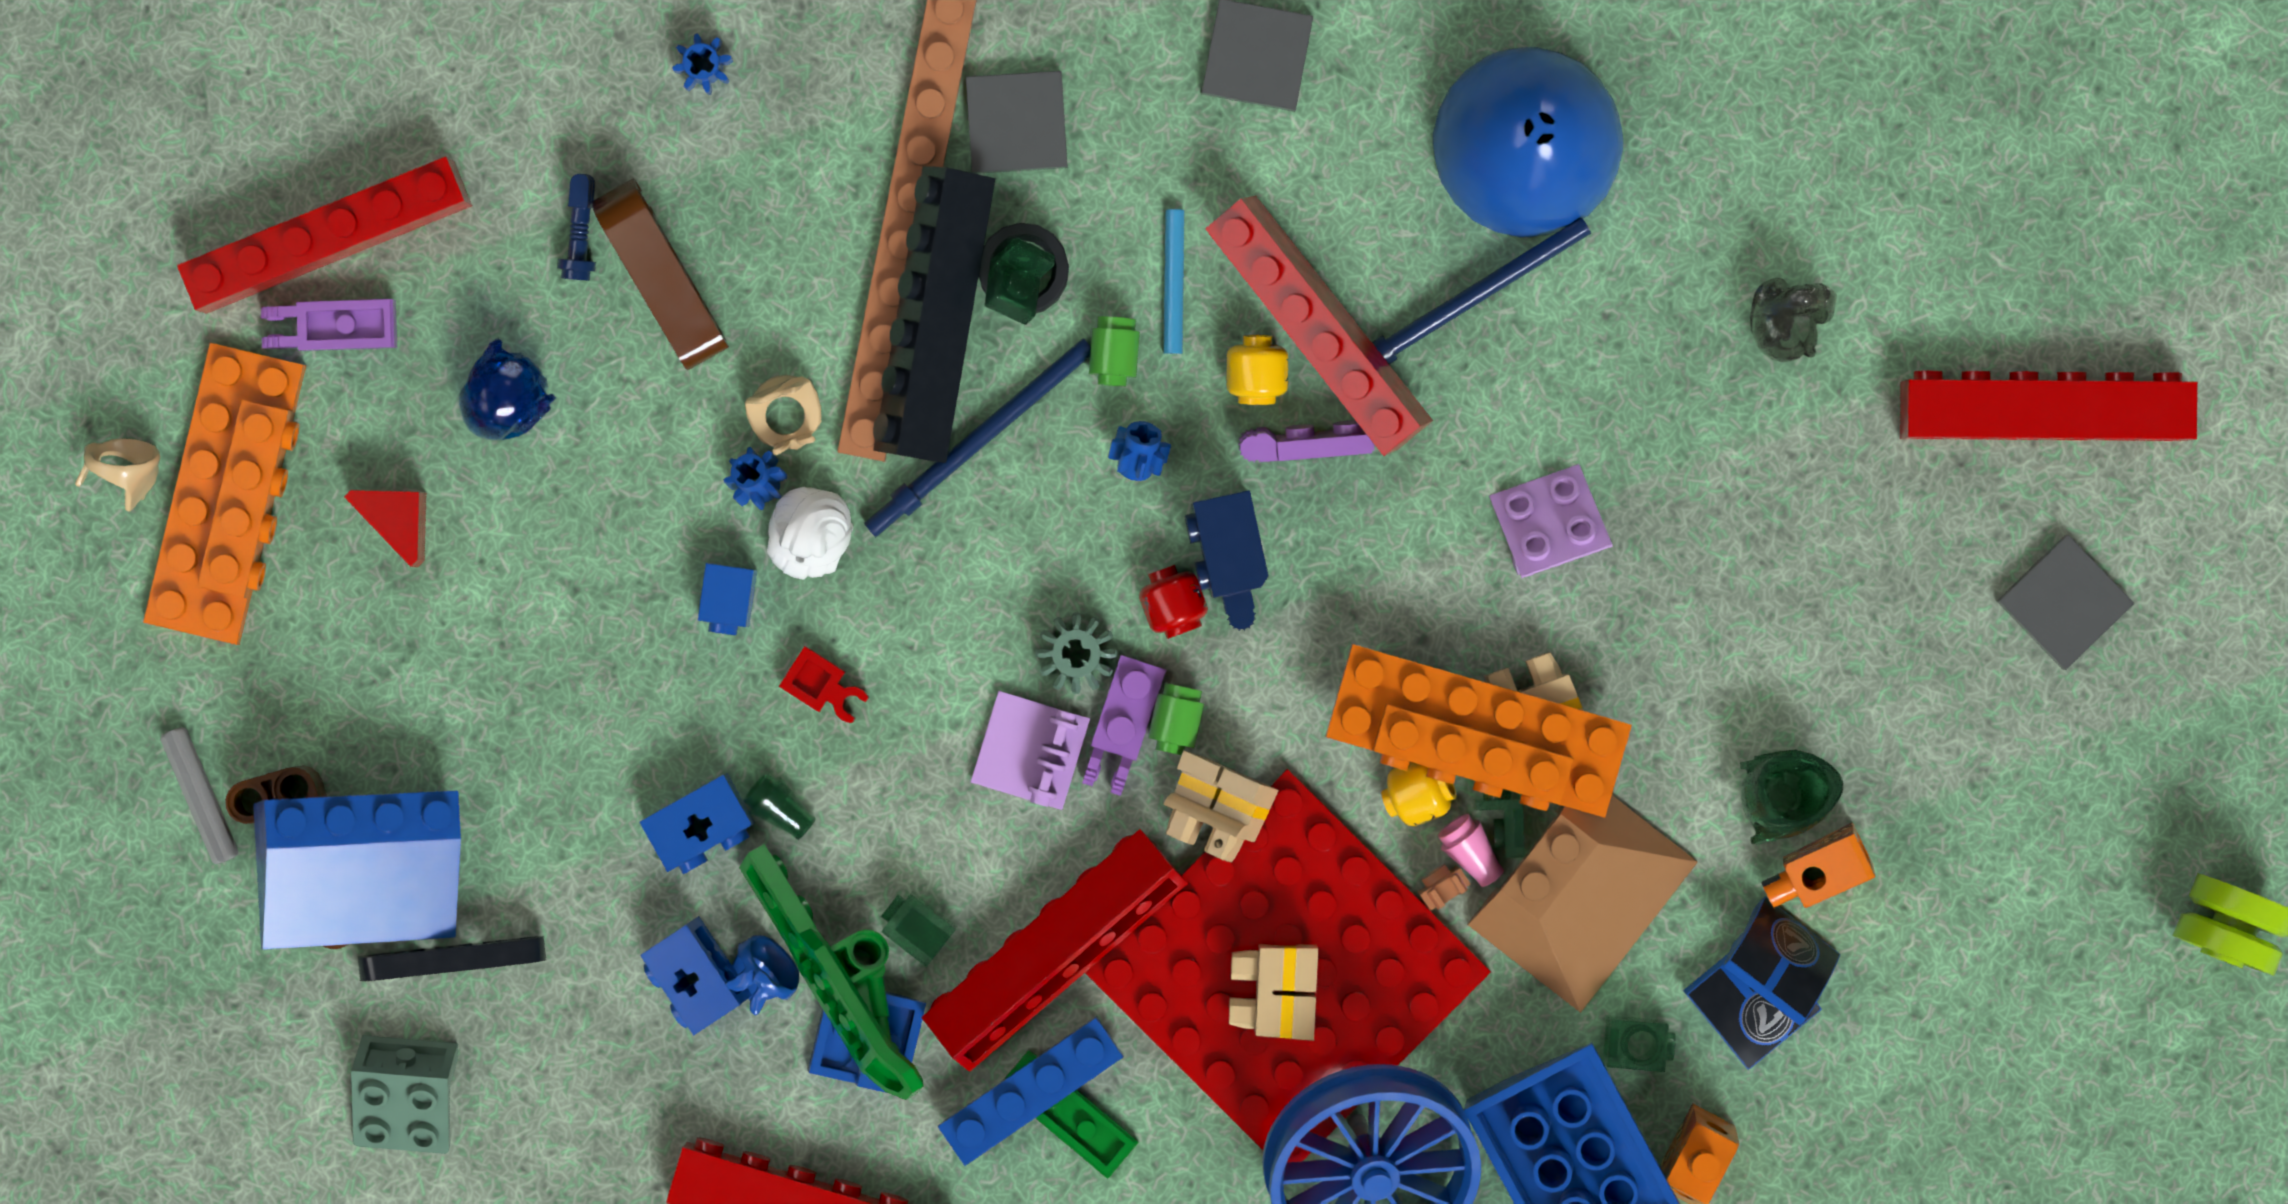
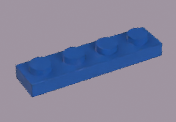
[938,1016,1124,1166]

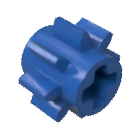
[672,33,734,95]
[1108,421,1171,481]
[723,447,788,510]

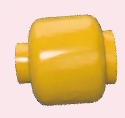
[1226,335,1288,405]
[1381,762,1456,827]

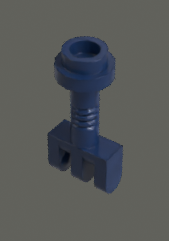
[557,173,596,281]

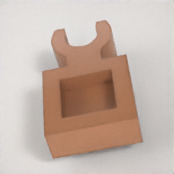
[1417,864,1471,911]

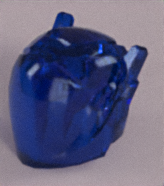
[459,338,556,440]

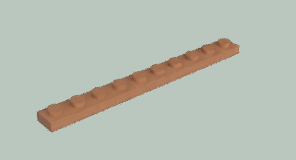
[837,0,977,462]

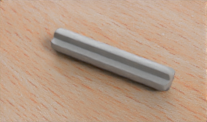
[160,727,238,864]

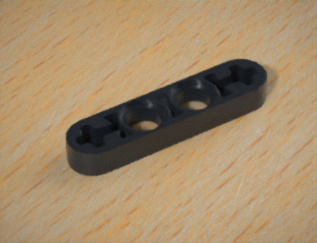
[358,936,546,982]

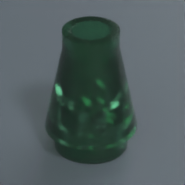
[743,772,816,840]

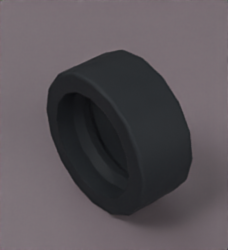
[979,222,1069,316]

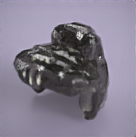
[1750,277,1837,362]

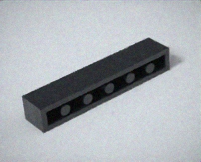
[873,166,996,463]

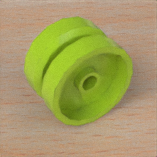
[2172,873,2288,976]

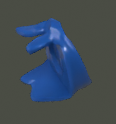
[725,935,799,1015]

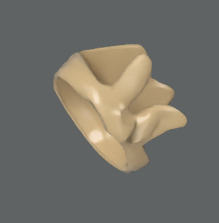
[745,375,821,455]
[75,439,161,512]

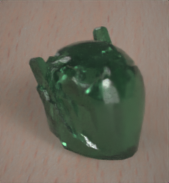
[1740,749,1844,845]

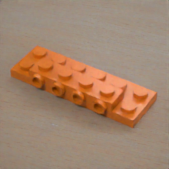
[143,343,306,645]
[1325,644,1632,818]

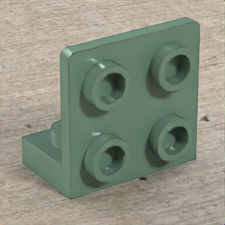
[351,1035,458,1154]

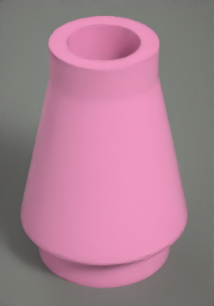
[1438,814,1504,887]

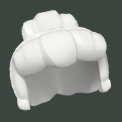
[767,487,853,580]

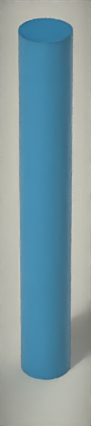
[1163,209,1184,354]

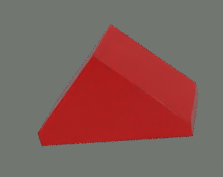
[344,490,426,567]

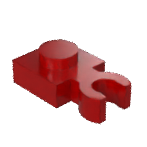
[779,646,870,723]

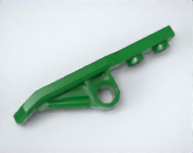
[739,844,924,1100]

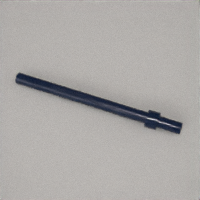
[1372,217,1591,365]
[864,338,1091,538]

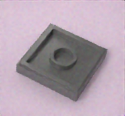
[1201,0,1313,112]
[966,71,1068,174]
[1996,535,2135,670]

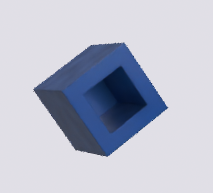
[698,563,757,635]

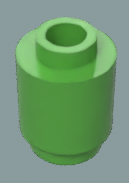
[1089,316,1140,387]
[1148,683,1204,755]

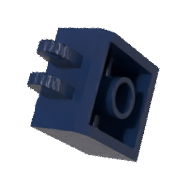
[1184,490,1269,631]

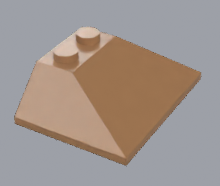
[1467,795,1698,1013]

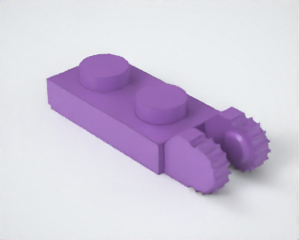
[261,299,397,351]
[1238,420,1374,463]
[1082,655,1166,796]

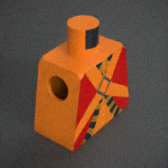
[1761,822,1876,908]
[1660,1103,1739,1204]

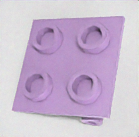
[1489,464,1612,578]
[971,691,1090,810]

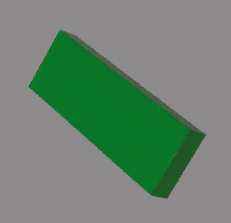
[1003,1049,1139,1179]

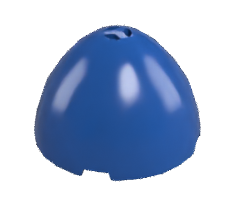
[1433,47,1623,238]

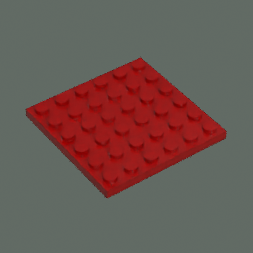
[1085,769,1491,1163]

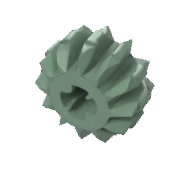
[1035,612,1117,694]

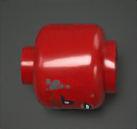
[1139,565,1208,639]

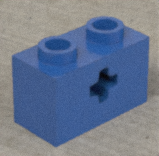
[639,773,755,874]
[640,916,752,1036]

